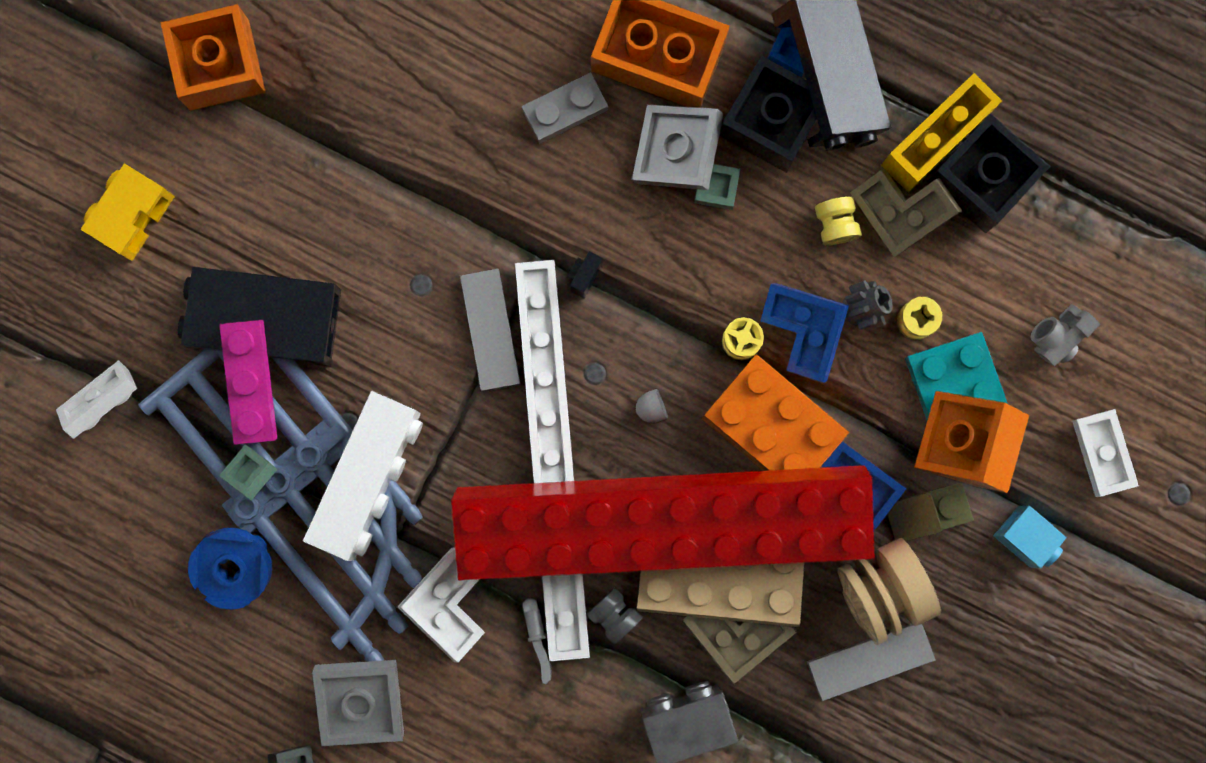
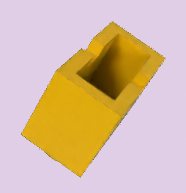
[80,163,175,261]

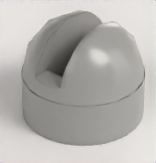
[636,389,668,423]

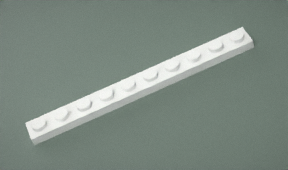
[515,260,590,661]

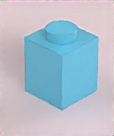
[993,505,1067,568]

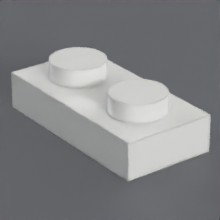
[56,360,137,439]
[1072,409,1139,497]

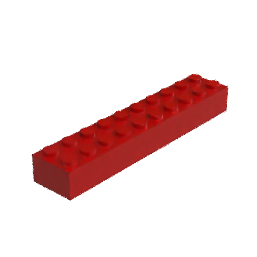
[451,465,875,580]

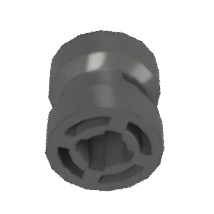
[586,588,643,645]

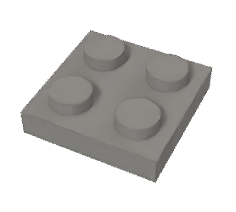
[632,105,723,190]
[312,660,404,746]

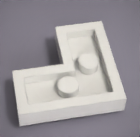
[397,547,485,663]

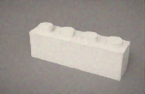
[303,391,423,561]

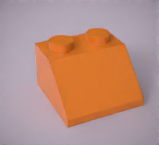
[914,391,1029,493]

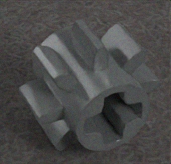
[843,280,893,331]

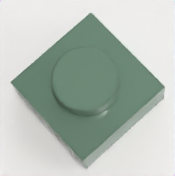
[694,164,740,210]
[219,444,277,501]

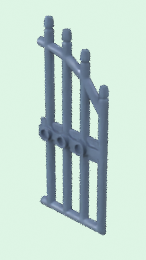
[138,349,423,662]

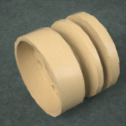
[837,538,941,645]

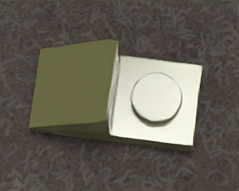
[886,482,974,541]

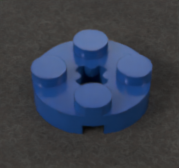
[188,528,272,610]

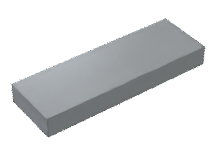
[460,269,521,392]
[806,624,935,701]

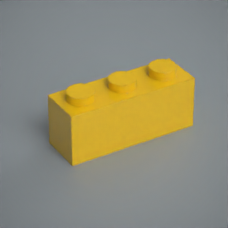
[881,73,1002,193]

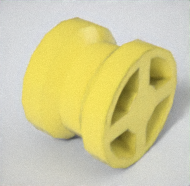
[897,297,942,340]
[722,317,764,360]

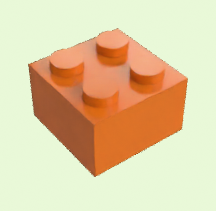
[160,4,266,111]

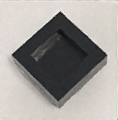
[567,251,603,299]

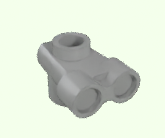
[1031,304,1100,366]

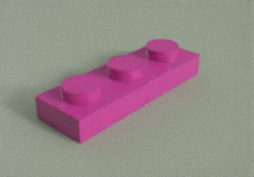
[219,320,277,445]

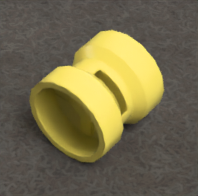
[815,197,862,246]

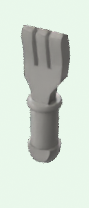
[523,598,552,684]

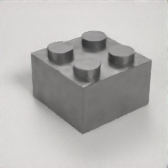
[641,681,739,763]

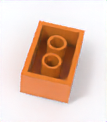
[591,0,730,108]
[701,354,850,471]

